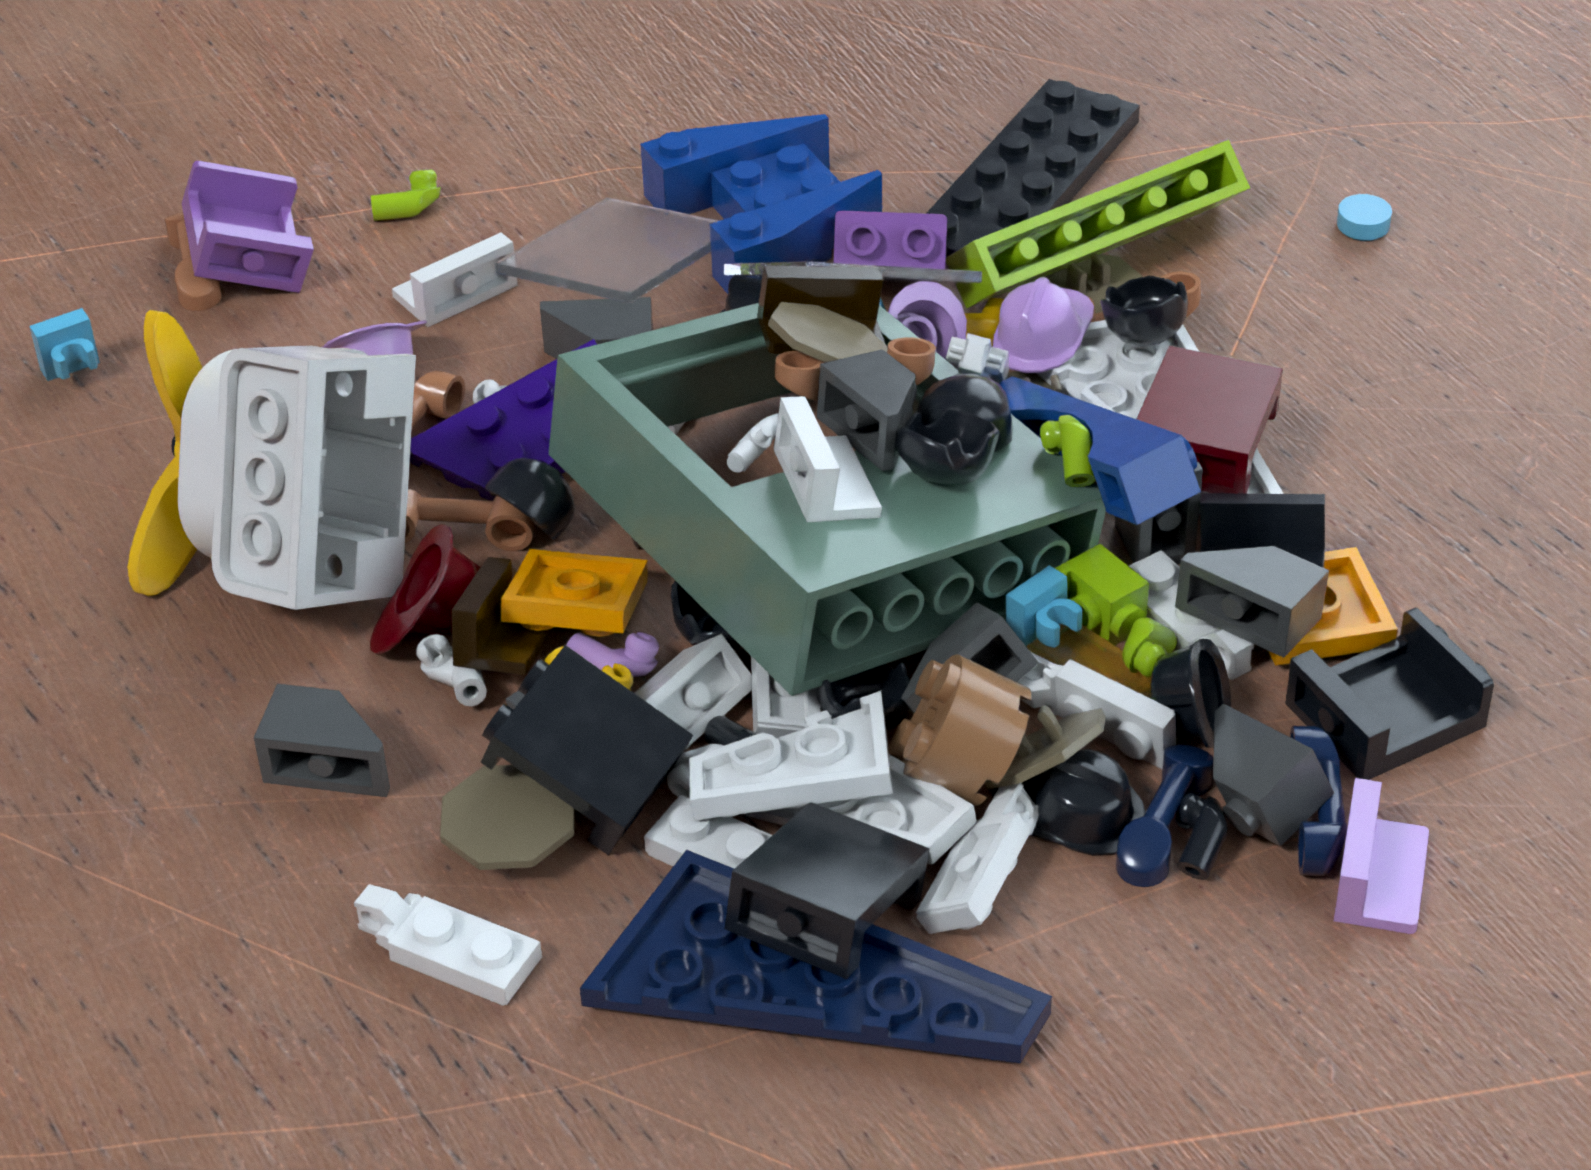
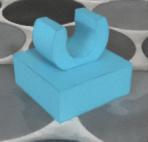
[29,308,100,381]
[1006,565,1082,650]

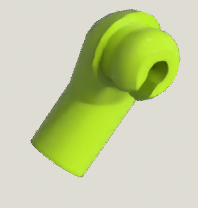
[371,169,441,221]
[1040,415,1096,487]
[1122,617,1177,677]

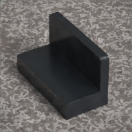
[1200,493,1325,568]

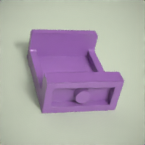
[181,161,314,293]
[833,211,947,275]

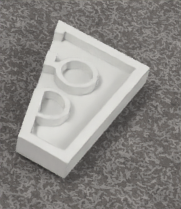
[689,691,893,820]
[745,754,977,865]

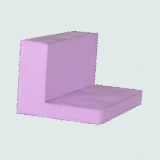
[1334,778,1429,934]

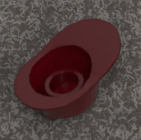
[370,524,481,655]

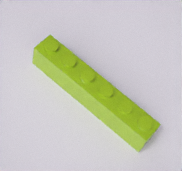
[945,140,1250,309]

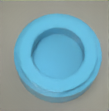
[1337,194,1392,241]

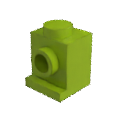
[1055,544,1149,649]

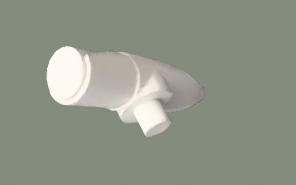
[727,413,779,473]

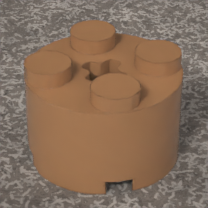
[889,654,1031,807]

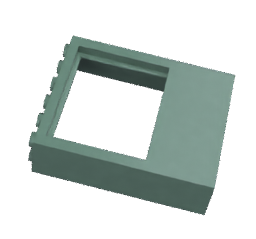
[549,303,1106,696]

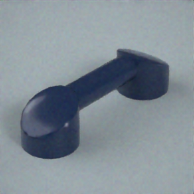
[1290,726,1347,876]
[1116,745,1214,887]

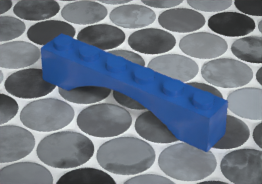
[998,376,1201,525]

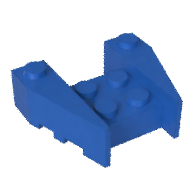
[640,114,882,294]

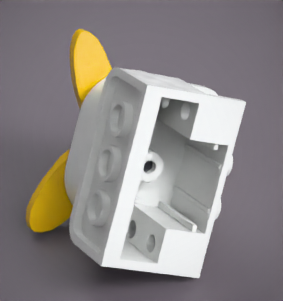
[127,310,416,610]

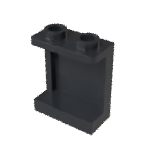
[1285,607,1494,780]
[481,645,693,856]
[724,802,930,979]

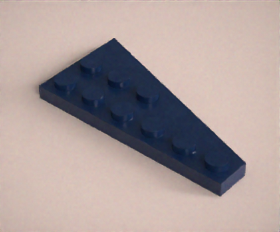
[580,849,1052,1063]

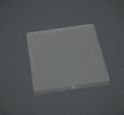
[495,197,719,303]
[724,261,982,284]

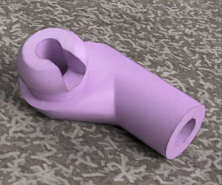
[566,632,659,677]

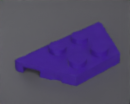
[410,339,597,501]

